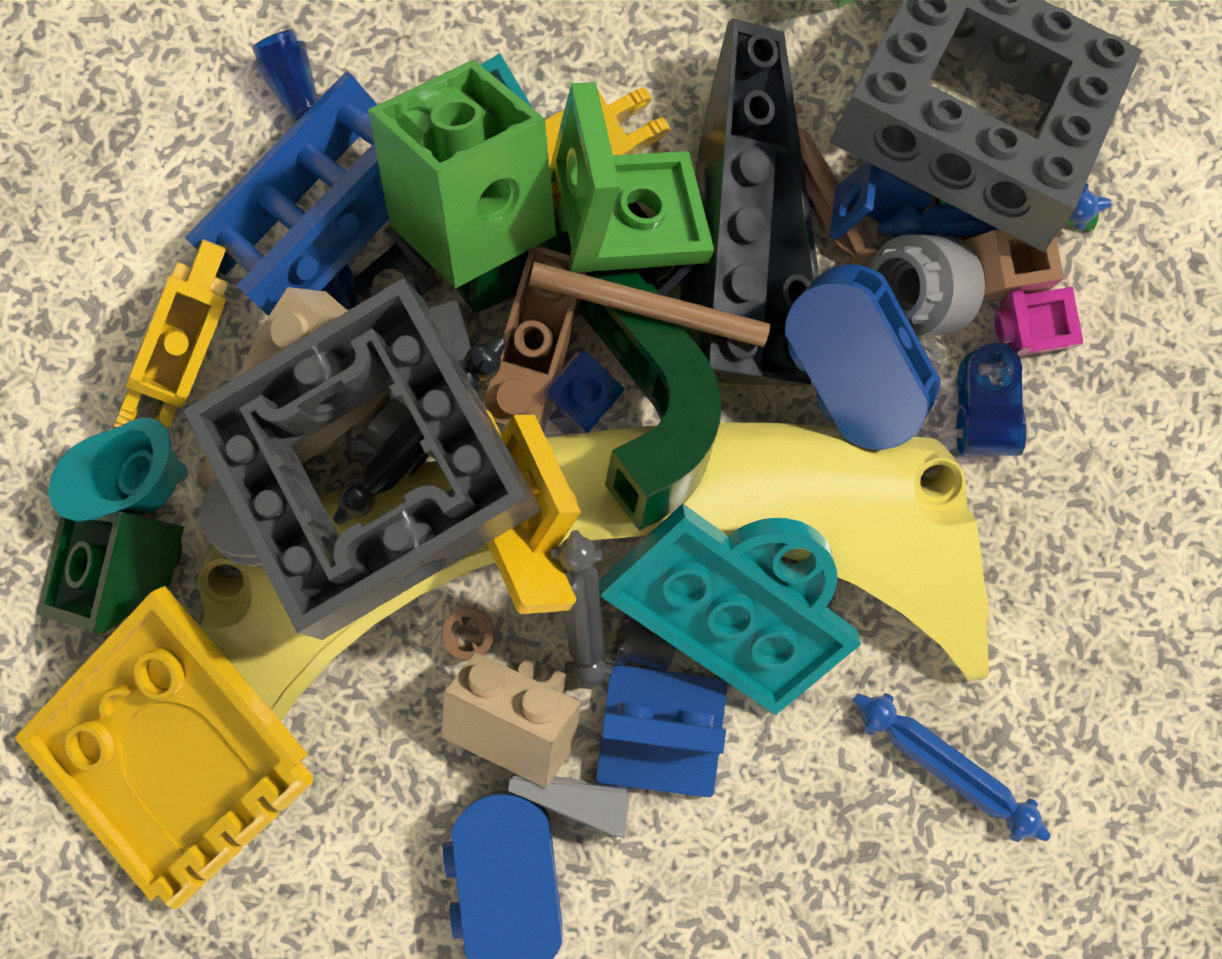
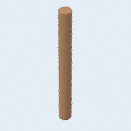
[528,262,770,347]

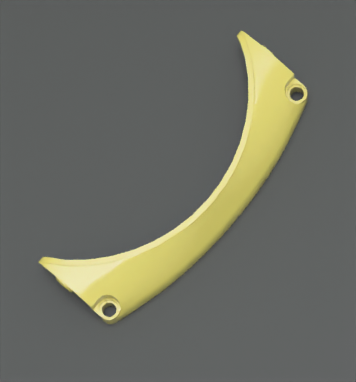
[198,423,989,722]

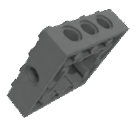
[829,0,1142,252]
[183,278,542,640]

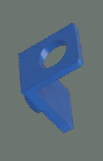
[829,161,933,240]

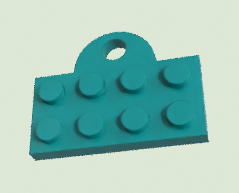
[599,503,861,715]

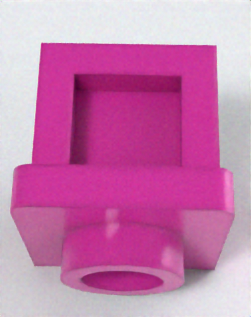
[994,287,1084,358]

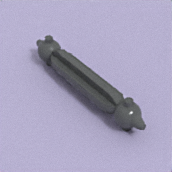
[551,530,613,689]

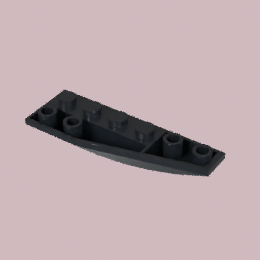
[680,19,819,386]

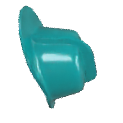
[48,417,188,522]

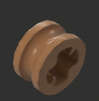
[441,608,495,660]

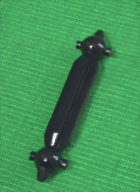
[333,337,507,526]

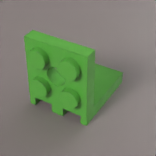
[550,82,714,272]

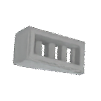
[508,773,630,839]

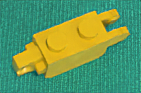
[112,239,228,429]

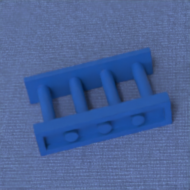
[184,71,389,316]

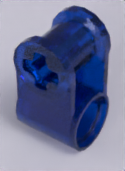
[956,342,1027,457]

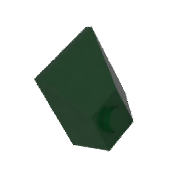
[36,512,184,634]

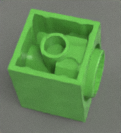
[368,60,556,289]

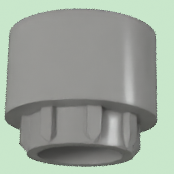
[869,235,985,337]

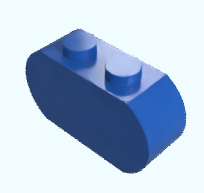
[785,264,940,450]
[442,790,564,959]

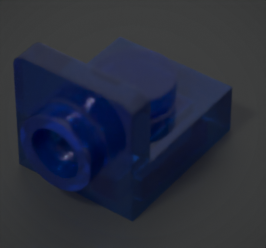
[544,351,625,434]

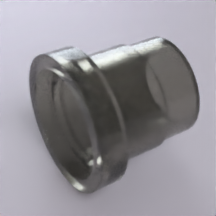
[611,613,677,672]

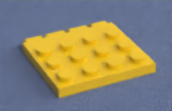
[14,586,313,910]

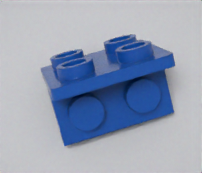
[596,665,728,798]

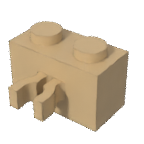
[441,652,581,789]

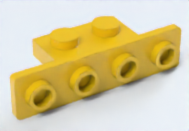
[486,410,581,614]

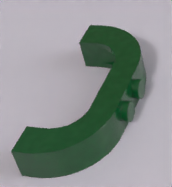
[456,220,721,531]

